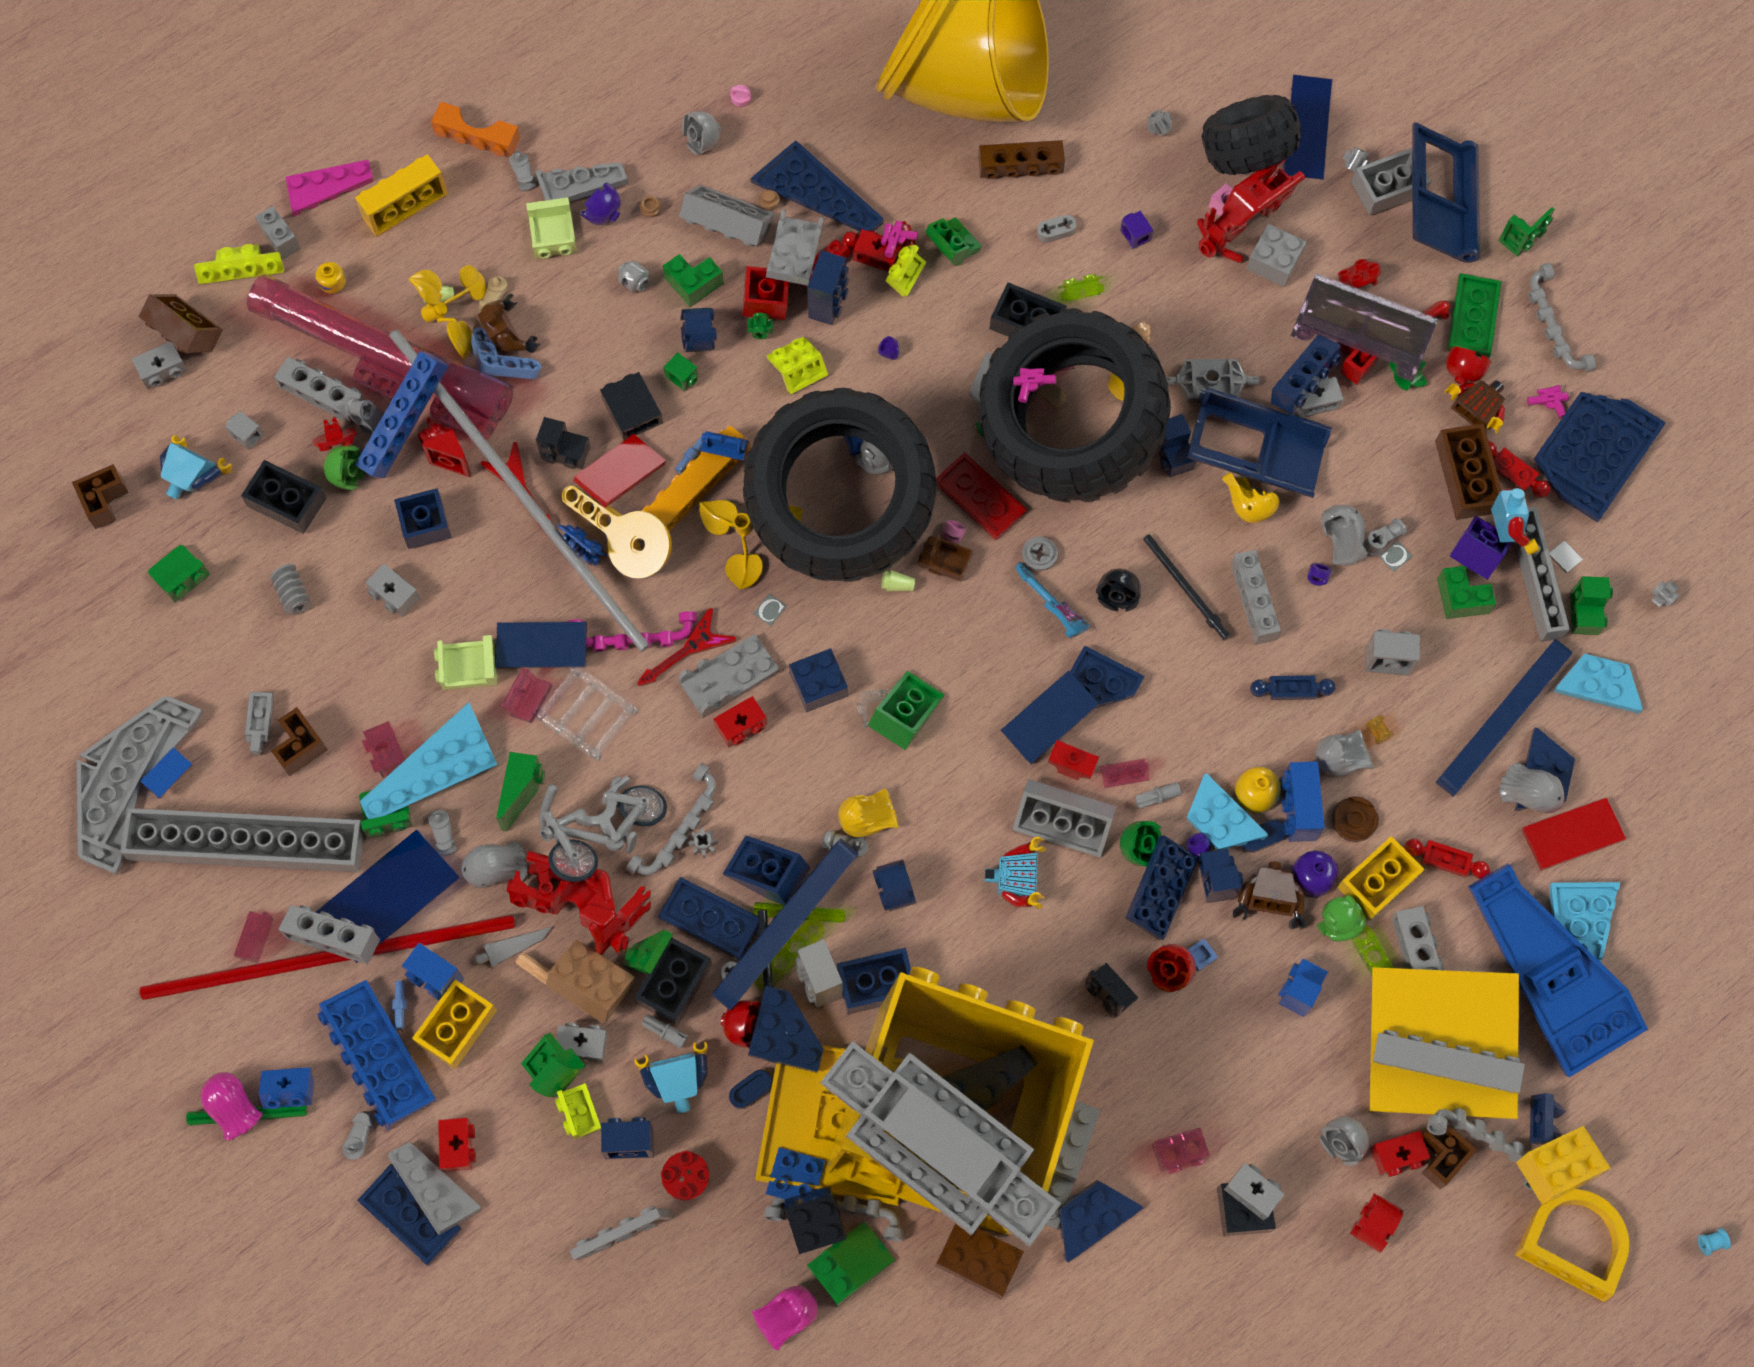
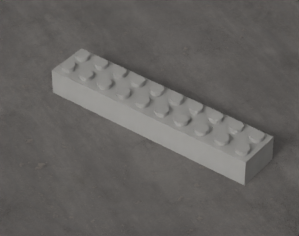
[120,808,364,872]

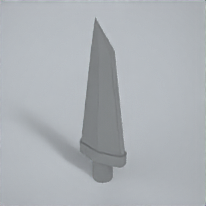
[475,926,553,967]

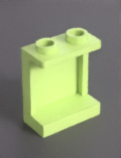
[526,197,577,259]
[434,635,497,690]

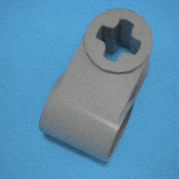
[345,398,384,435]

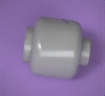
[618,261,650,293]

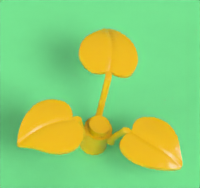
[408,265,486,360]
[700,500,803,590]

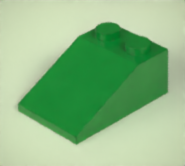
[868,671,944,750]
[496,752,545,831]
[807,1221,895,1307]

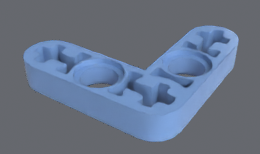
[471,328,541,379]

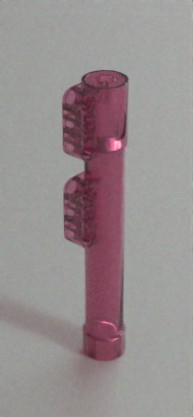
[247,274,514,441]

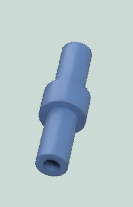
[675,436,703,474]
[392,981,407,1029]

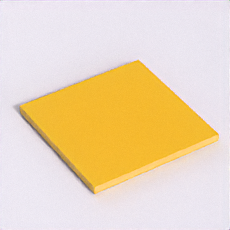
[1370,967,1519,1119]
[755,1045,904,1206]

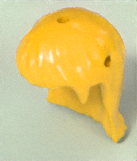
[1222,473,1279,524]
[838,788,899,837]

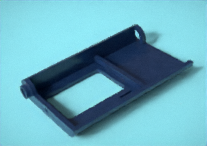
[1412,122,1480,263]
[1186,387,1332,498]

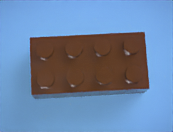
[1435,423,1502,520]

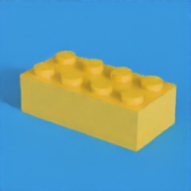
[355,154,448,237]

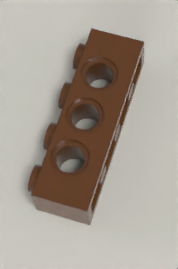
[978,140,1065,179]

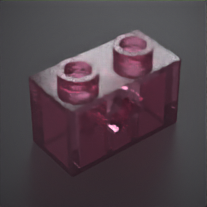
[362,721,405,778]

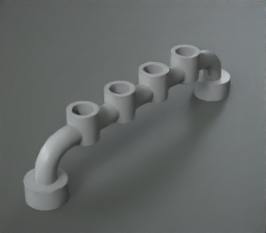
[1528,262,1596,373]
[625,763,716,875]
[1427,1108,1533,1191]
[764,1195,905,1242]

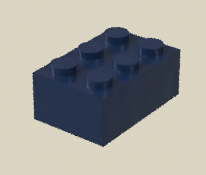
[807,250,849,325]
[837,947,911,1015]

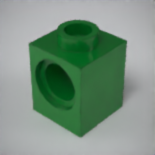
[663,352,698,392]

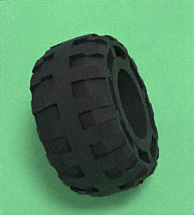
[1201,95,1302,175]

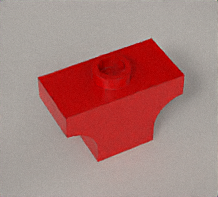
[1048,740,1099,781]

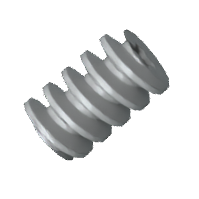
[270,564,312,615]

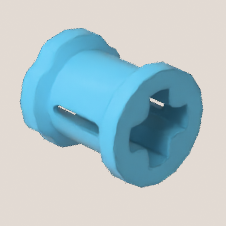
[1697,1228,1731,1256]

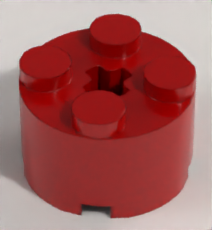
[1350,1193,1404,1253]

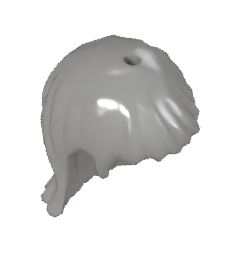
[1321,505,1368,566]
[1315,729,1374,776]
[1498,763,1564,813]
[461,842,529,888]

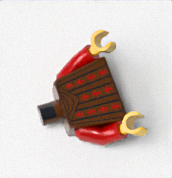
[1444,380,1505,434]

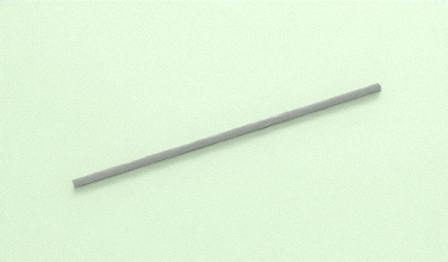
[389,330,650,652]

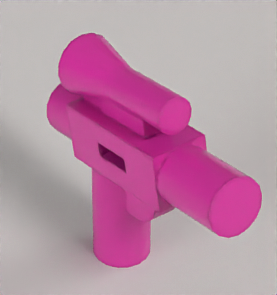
[881,221,917,258]
[1013,368,1056,403]
[1527,385,1569,419]

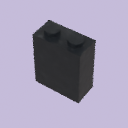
[600,372,663,441]

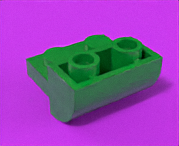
[926,217,982,266]
[521,1032,586,1097]

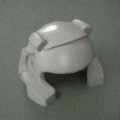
[854,440,893,475]

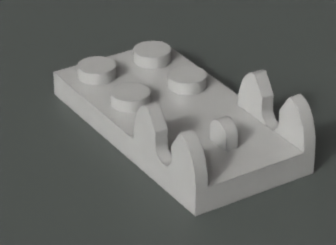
[766,209,824,286]
[678,634,779,718]

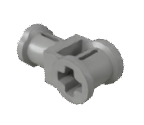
[1363,518,1407,556]

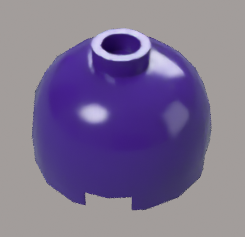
[580,182,621,225]
[1291,850,1339,898]

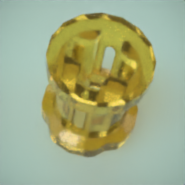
[1365,715,1394,745]

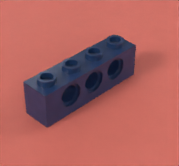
[1271,334,1341,414]

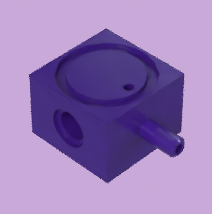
[1450,515,1512,580]

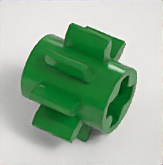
[747,313,773,339]

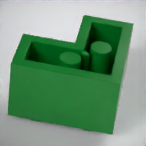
[662,254,724,307]
[1437,566,1496,619]
[1570,576,1613,635]

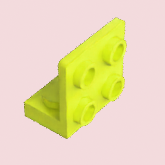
[767,337,828,394]

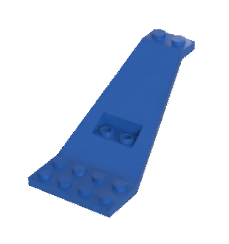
[1468,863,1648,1077]

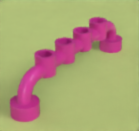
[566,611,697,652]

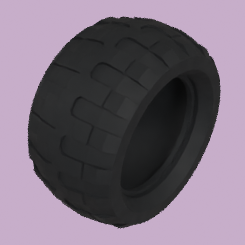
[979,308,1171,503]
[743,388,937,582]

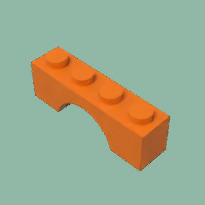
[431,101,521,158]

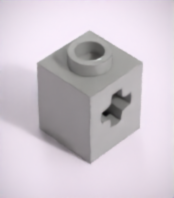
[225,411,264,450]

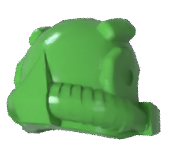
[1317,895,1366,942]

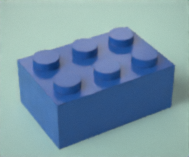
[1280,761,1324,842]

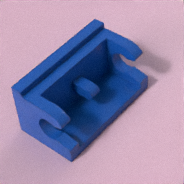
[141,747,193,799]

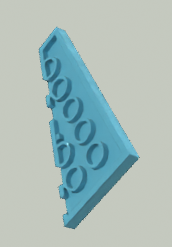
[360,702,497,819]
[1549,882,1620,975]

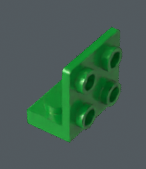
[1498,207,1555,257]

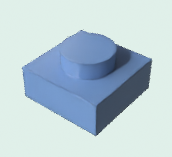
[1188,939,1218,972]

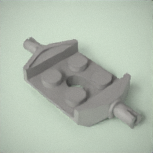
[1166,359,1260,403]

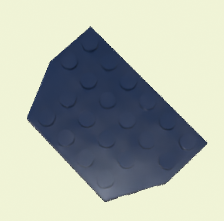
[1534,392,1666,523]

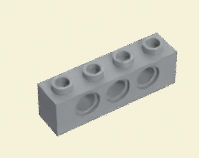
[274,357,364,425]
[1230,550,1281,645]
[278,905,380,965]
[1391,906,1444,970]

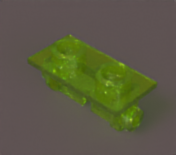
[1058,273,1104,302]

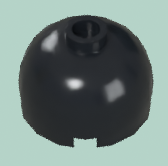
[1096,568,1141,612]

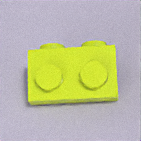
[886,245,926,297]
[555,1083,601,1140]

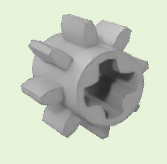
[1146,109,1173,136]
[1342,147,1370,172]
[1651,581,1680,608]
[689,828,718,858]

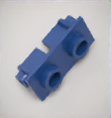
[700,431,748,461]

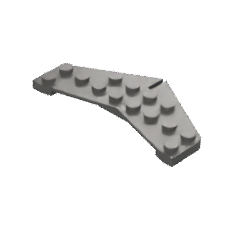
[77,696,204,875]

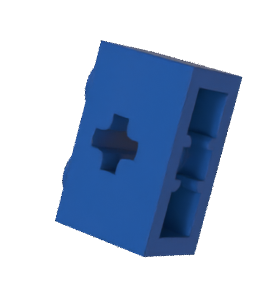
[259,1067,314,1109]

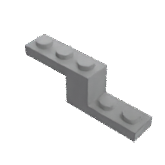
[1046,1102,1100,1230]

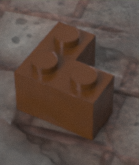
[72,464,129,529]
[271,707,328,776]
[1422,1124,1477,1189]

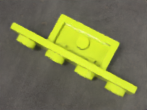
[194,244,284,284]

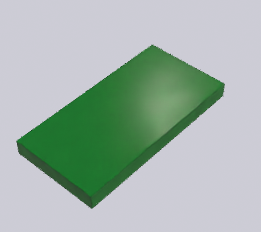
[1447,273,1502,358]

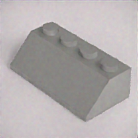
[679,184,776,246]
[1012,779,1116,858]

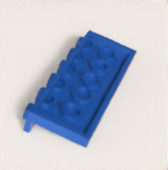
[317,980,436,1131]

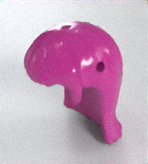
[200,1072,262,1141]
[751,1286,818,1350]

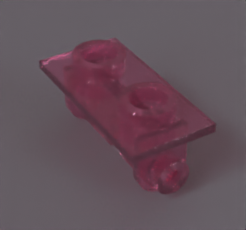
[1100,758,1149,788]

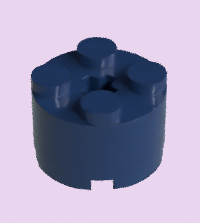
[680,307,717,353]
[872,859,917,912]

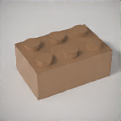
[546,939,635,1024]

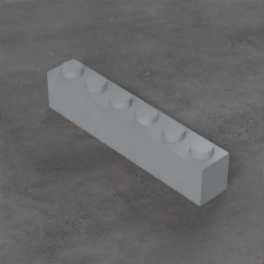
[1514,506,1570,642]
[1373,1030,1525,1094]

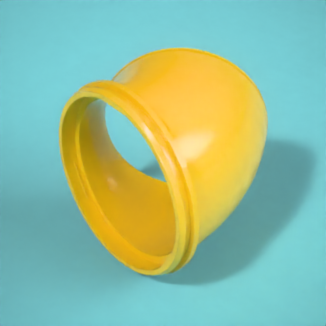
[875,0,1049,122]

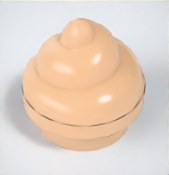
[1132,320,1151,343]

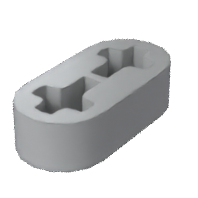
[1037,215,1076,243]

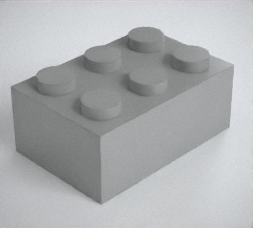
[1351,148,1431,216]
[795,939,843,1009]

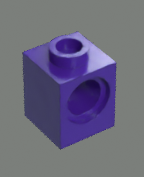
[1120,211,1153,249]

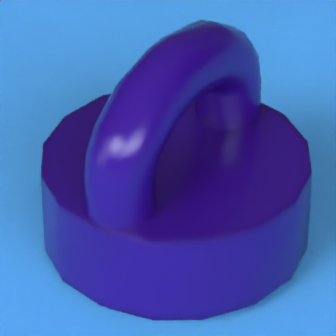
[878,336,899,360]
[1307,563,1332,586]
[1186,833,1211,858]

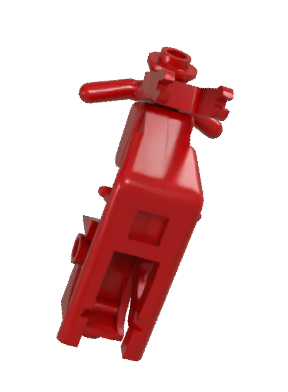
[1197,158,1305,263]
[506,851,651,955]

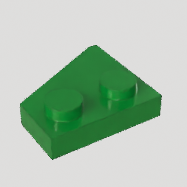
[622,929,673,974]

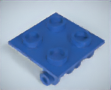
[558,524,607,566]
[766,1147,825,1200]

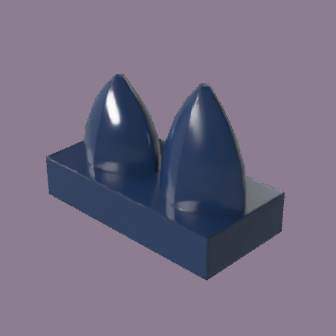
[1530,1093,1566,1145]

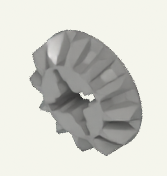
[1022,537,1058,571]

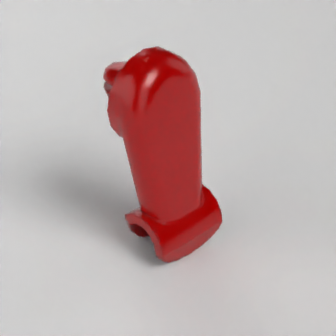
[1410,300,1450,330]

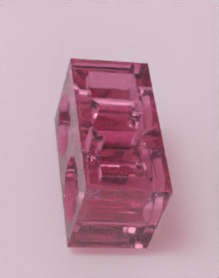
[1152,1128,1210,1174]

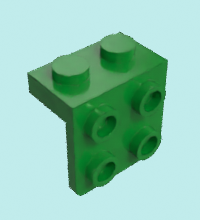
[148,545,210,603]
[359,790,413,838]

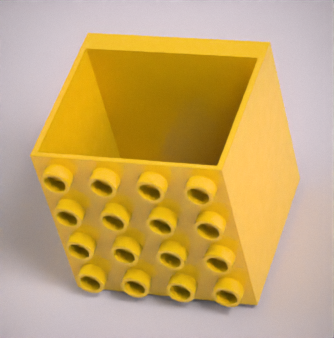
[825,967,1094,1236]

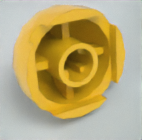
[1235,766,1281,813]

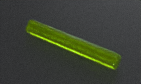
[753,902,846,923]

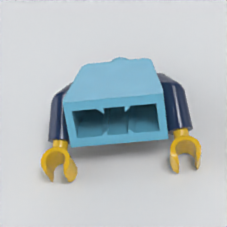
[160,435,232,500]
[634,1041,708,1113]

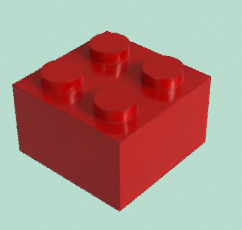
[742,266,789,320]

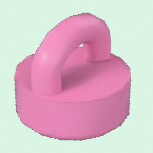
[730,85,751,107]
[942,520,966,544]

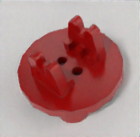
[1338,259,1381,297]
[312,417,357,451]
[661,1150,710,1201]

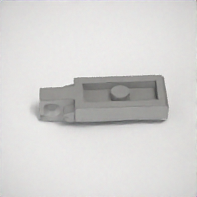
[245,692,274,755]

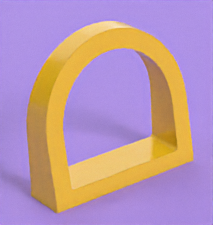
[1515,1189,1629,1303]

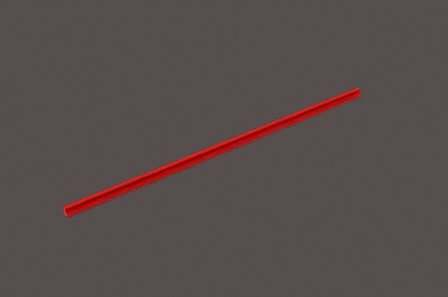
[139,915,515,1000]

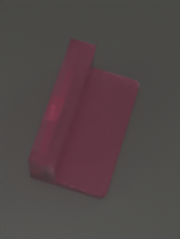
[501,668,553,723]
[234,911,274,963]

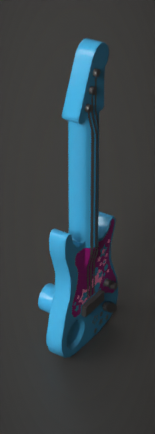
[1015,562,1089,638]

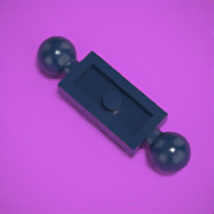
[1250,675,1336,700]

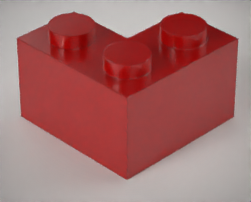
[1337,319,1388,385]

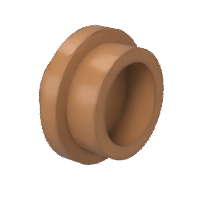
[759,190,780,211]
[640,196,661,217]

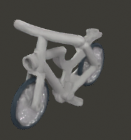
[539,776,667,882]

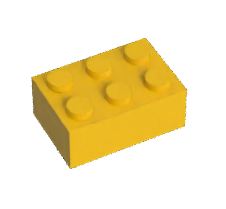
[1337,836,1425,921]
[412,980,497,1069]
[1516,1126,1610,1205]

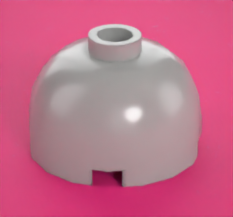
[682,111,721,154]
[1320,1116,1369,1166]

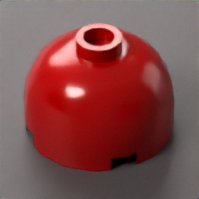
[1446,346,1492,385]
[1147,944,1196,993]
[721,1000,761,1049]

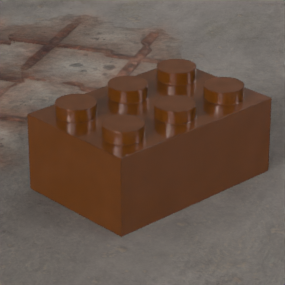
[138,294,223,354]
[936,1223,1024,1299]

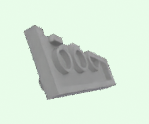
[535,162,628,202]
[388,1142,482,1235]
[570,1206,674,1260]

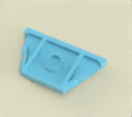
[1554,654,1643,714]
[1187,773,1268,851]

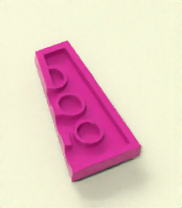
[285,160,374,217]

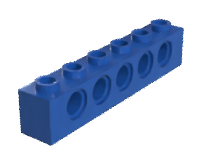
[355,351,449,478]

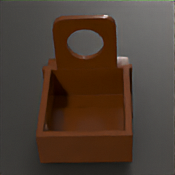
[917,535,973,582]

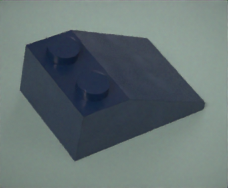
[723,835,810,905]

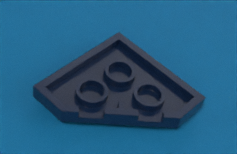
[1070,645,1145,708]
[748,986,823,1073]

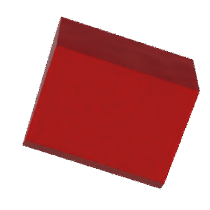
[422,430,471,478]

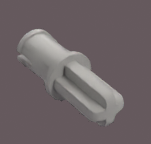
[1135,782,1181,808]
[642,1014,688,1049]

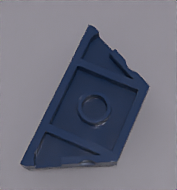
[1515,727,1575,811]
[1058,1180,1143,1263]

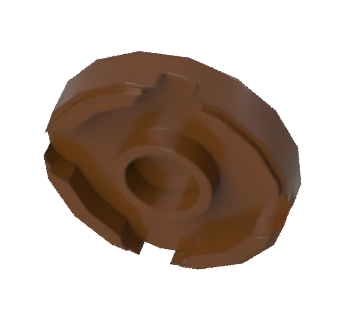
[1332,796,1379,842]

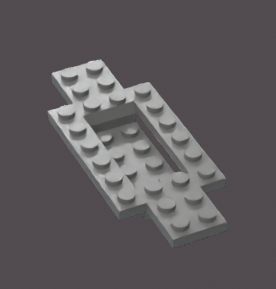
[820,1041,1061,1247]

